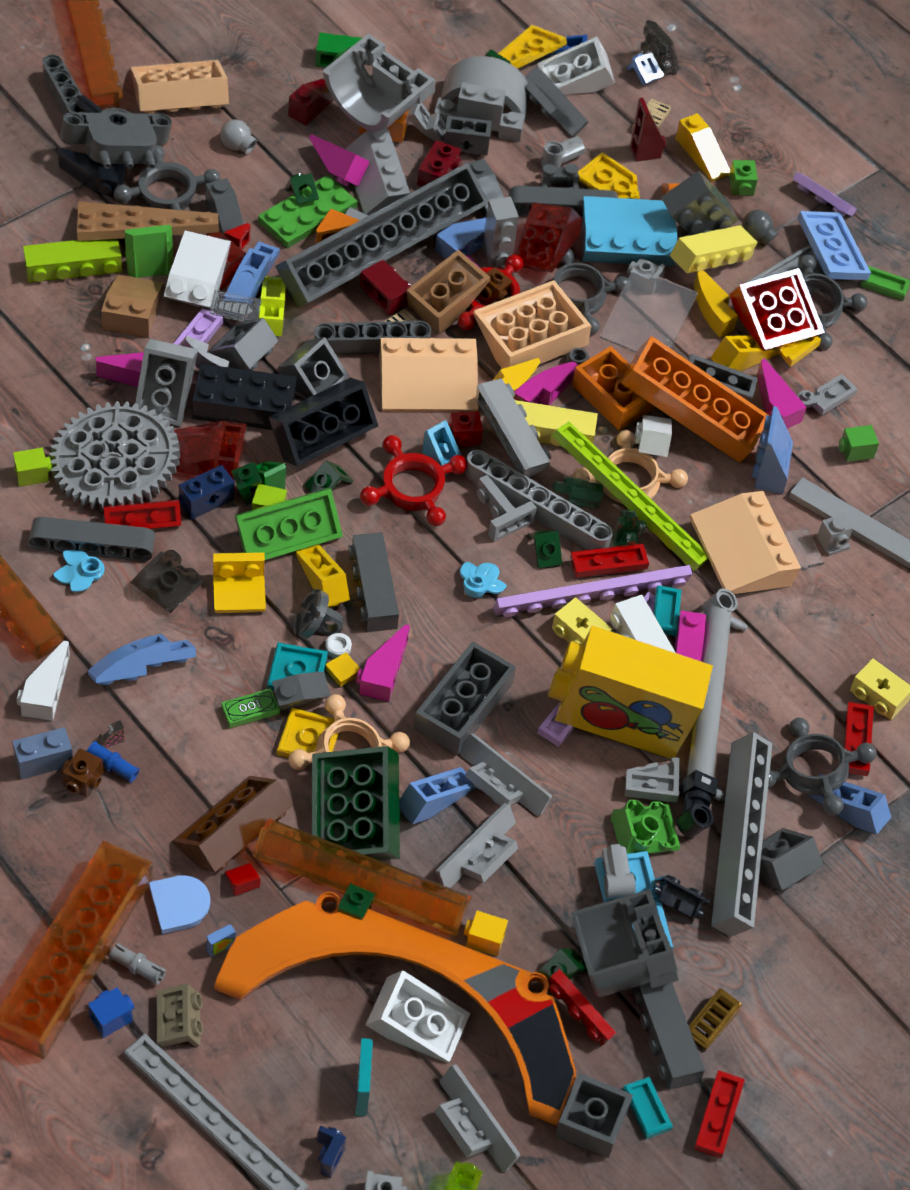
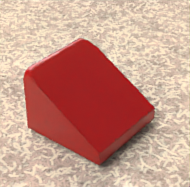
[224,223,251,254]
[225,863,261,896]

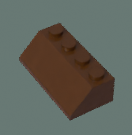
[172,776,293,872]

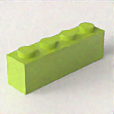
[23,239,122,283]

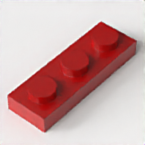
[103,500,181,529]
[570,544,649,578]
[844,702,874,776]
[548,969,616,1046]
[694,1070,745,1159]

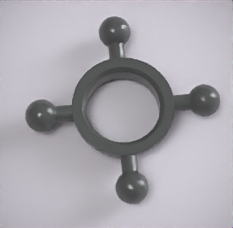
[114,145,221,210]
[528,248,631,335]
[798,255,868,350]
[768,717,877,816]

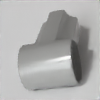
[541,136,585,167]
[602,844,636,899]

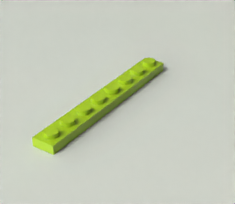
[552,422,708,571]

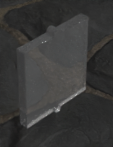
[784,528,824,571]

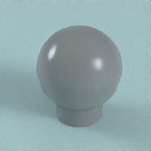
[220,120,257,154]

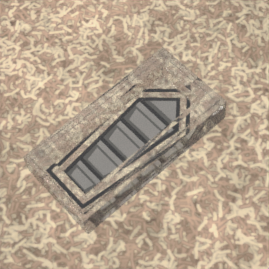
[210,290,262,322]

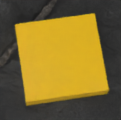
[277,708,339,764]

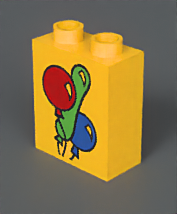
[548,626,713,759]

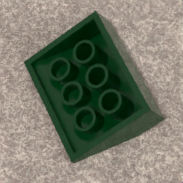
[312,746,400,861]

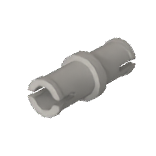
[109,943,166,985]

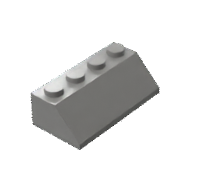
[345,129,410,215]
[476,378,551,478]

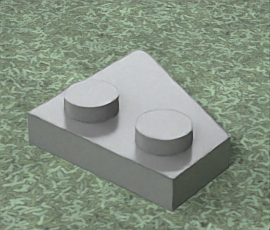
[624,757,679,803]

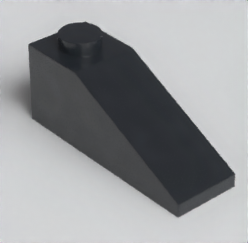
[58,148,126,197]

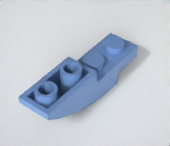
[220,241,280,318]
[88,634,196,685]

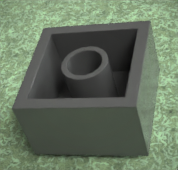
[555,1073,633,1158]

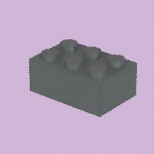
[661,171,738,235]

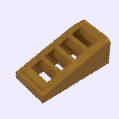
[689,988,741,1051]

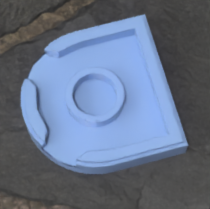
[149,876,210,934]

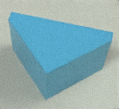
[422,420,461,475]

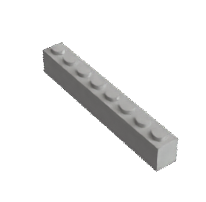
[711,732,772,937]

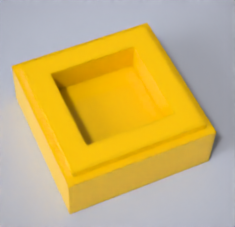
[325,652,360,687]

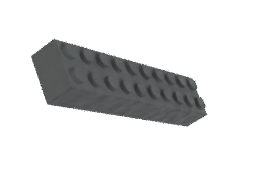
[275,163,488,308]

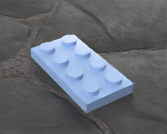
[797,211,871,280]

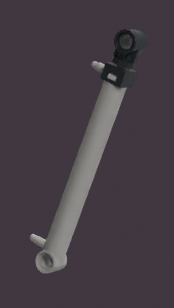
[677,589,748,838]

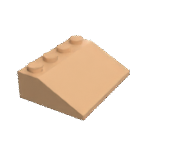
[131,60,229,114]
[473,280,591,369]
[379,338,478,412]
[689,491,801,594]

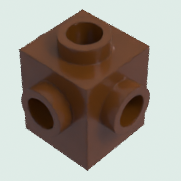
[477,267,512,306]
[61,748,104,797]

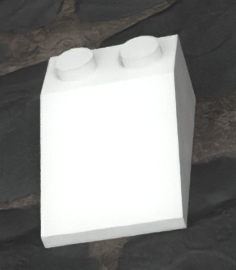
[538,37,615,95]
[164,231,231,310]
[366,970,470,1063]

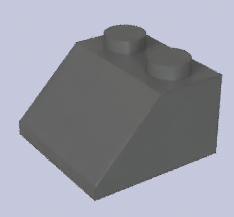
[207,318,279,370]
[278,337,349,398]
[759,828,823,890]

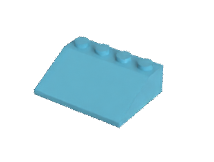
[582,196,677,266]

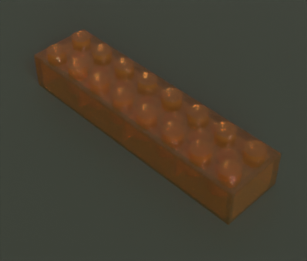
[0,840,153,1060]

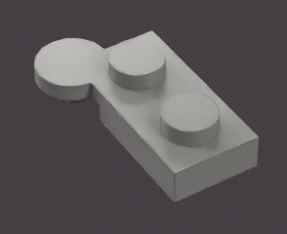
[798,374,858,415]

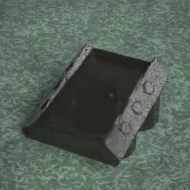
[640,20,680,75]
[130,550,204,613]

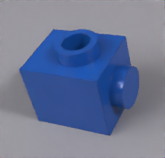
[88,987,134,1038]

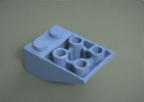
[752,406,793,494]

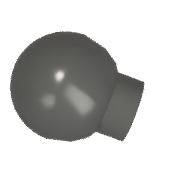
[742,210,778,246]

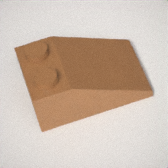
[407,250,490,334]
[101,275,164,338]

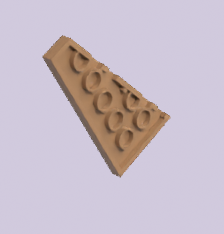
[77,201,219,241]

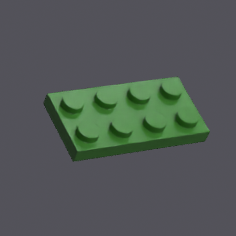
[258,175,358,249]
[234,488,343,560]

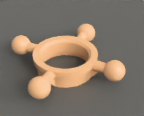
[572,430,688,527]
[289,694,410,771]

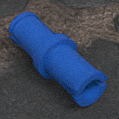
[87,741,140,783]

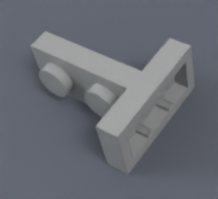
[477,475,537,542]

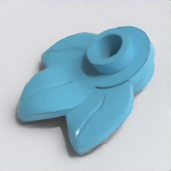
[53,550,105,592]
[460,562,507,598]

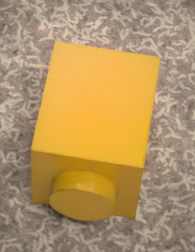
[464,911,508,956]

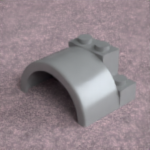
[323,33,435,132]
[434,56,530,142]

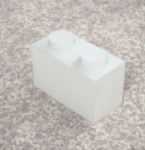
[635,415,672,457]

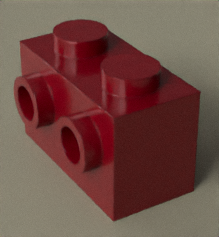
[417,140,462,187]
[360,260,411,316]

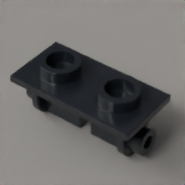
[651,875,711,920]

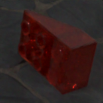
[515,202,583,273]
[174,421,247,480]

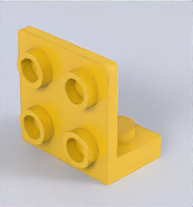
[213,553,266,613]

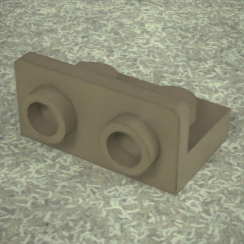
[157,983,203,1047]

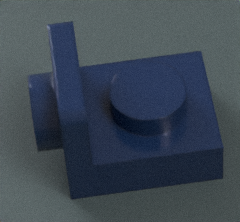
[317,1126,347,1178]

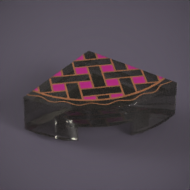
[96,720,125,748]

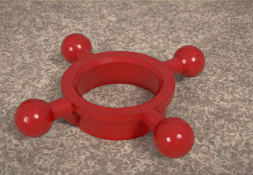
[458,254,537,331]
[360,435,467,527]

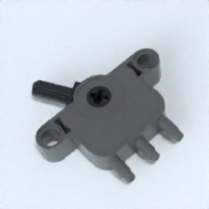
[60,95,172,169]

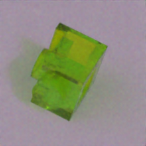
[445,1161,483,1190]

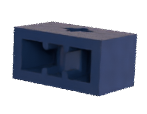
[179,465,235,520]

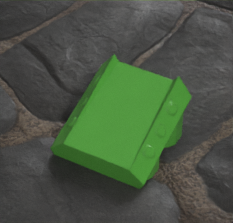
[124,225,174,278]
[610,800,680,854]

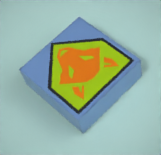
[206,924,236,957]

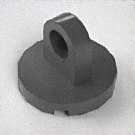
[293,589,343,639]

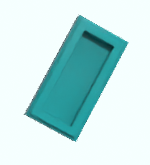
[653,585,682,636]
[622,1077,673,1140]

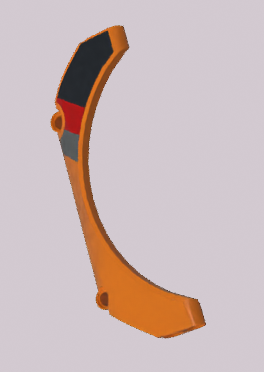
[214,892,577,1126]

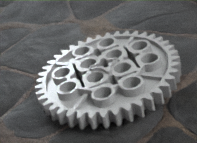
[49,401,180,511]

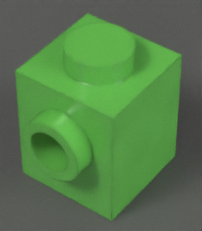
[729,160,758,196]
[839,425,879,462]

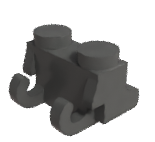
[540,164,579,189]

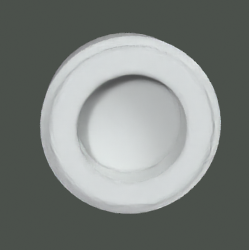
[325,633,352,659]

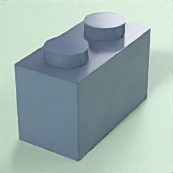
[12,727,73,780]

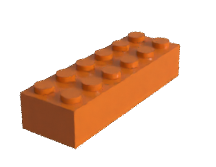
[621,336,768,463]

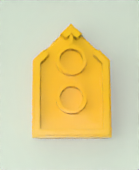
[578,152,640,199]

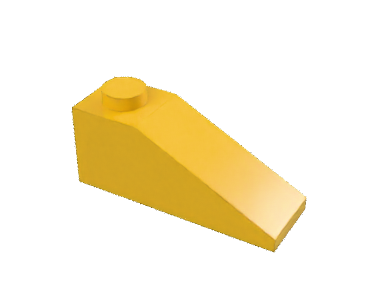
[675,113,730,182]
[710,335,779,372]
[295,544,350,607]

